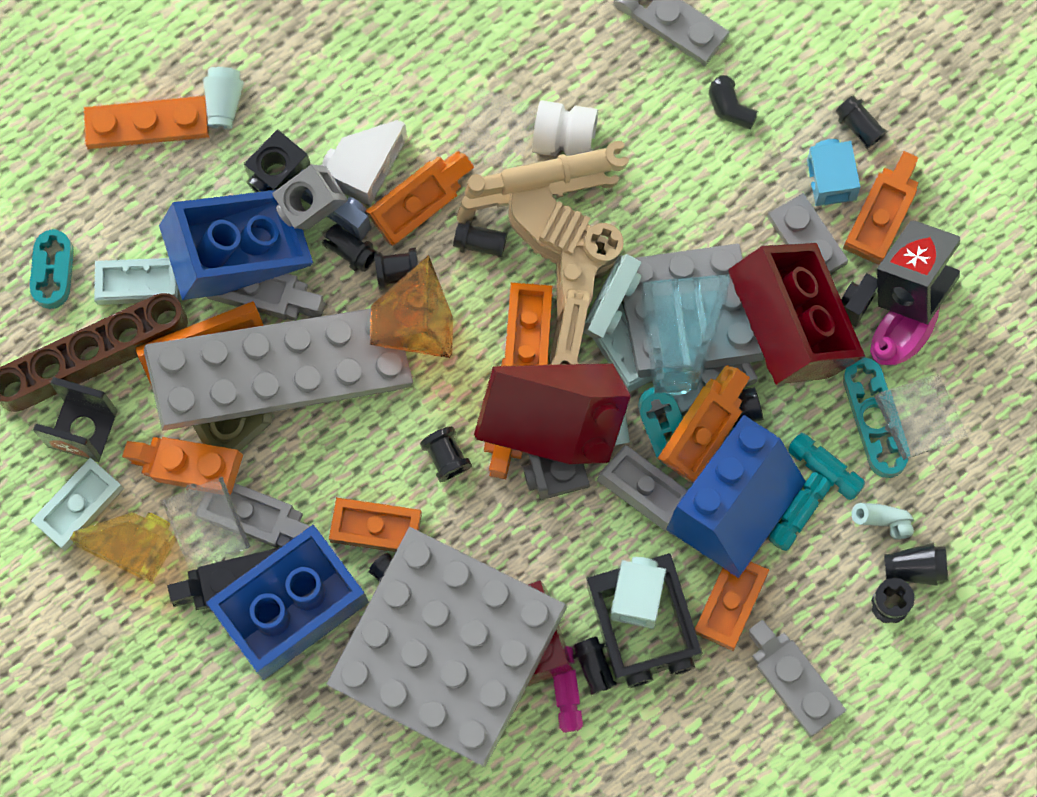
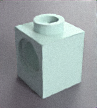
[611,557,666,629]

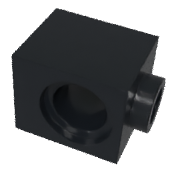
[244,129,311,192]

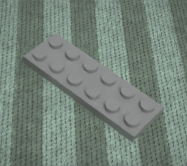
[144,305,413,431]

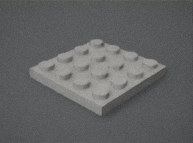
[326,526,567,767]

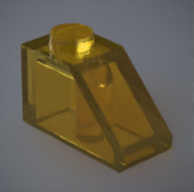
[70,512,177,584]

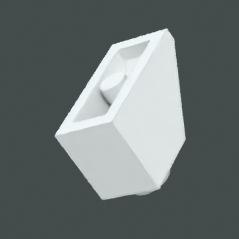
[322,120,407,206]

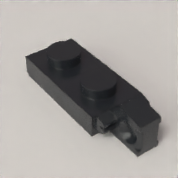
[167,547,281,612]

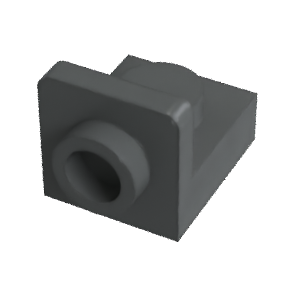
[523,453,590,500]

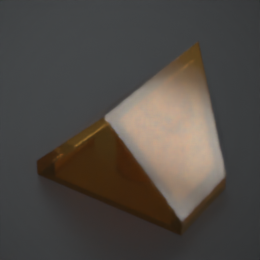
[370,255,453,358]

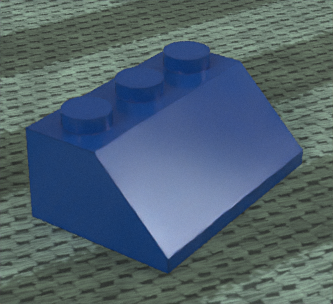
[666,415,806,578]
[206,524,369,681]

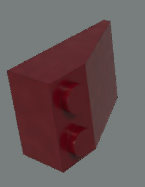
[474,363,631,464]

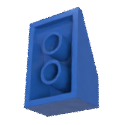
[159,190,313,300]

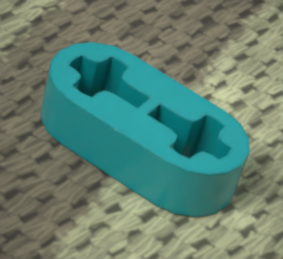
[29,229,74,309]
[638,387,683,466]

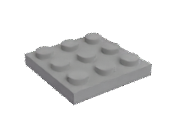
[622,243,764,378]

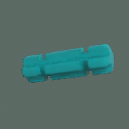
[788,432,865,500]
[769,472,831,551]

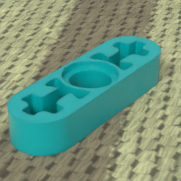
[843,357,909,478]

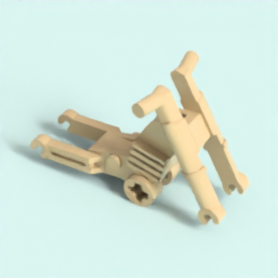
[457,141,629,365]

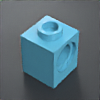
[807,139,860,206]

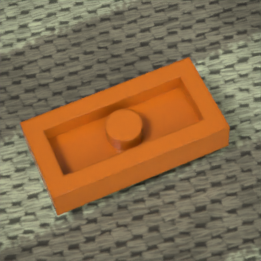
[329,497,422,552]
[695,562,769,651]

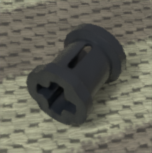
[374,247,421,290]
[420,426,472,483]
[871,578,915,623]

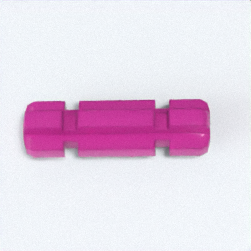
[553,646,583,733]

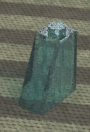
[641,274,730,395]

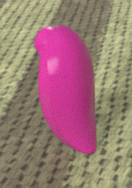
[870,307,940,365]

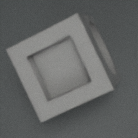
[272,164,348,229]

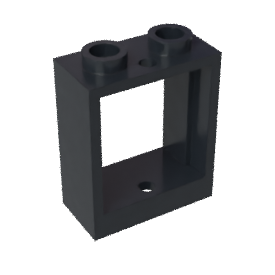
[586,553,702,688]

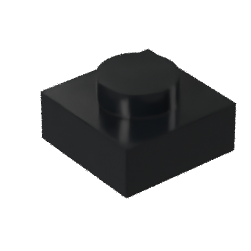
[841,273,877,327]

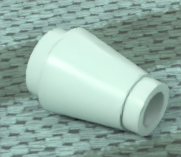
[203,67,244,129]

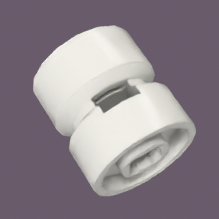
[532,100,598,156]

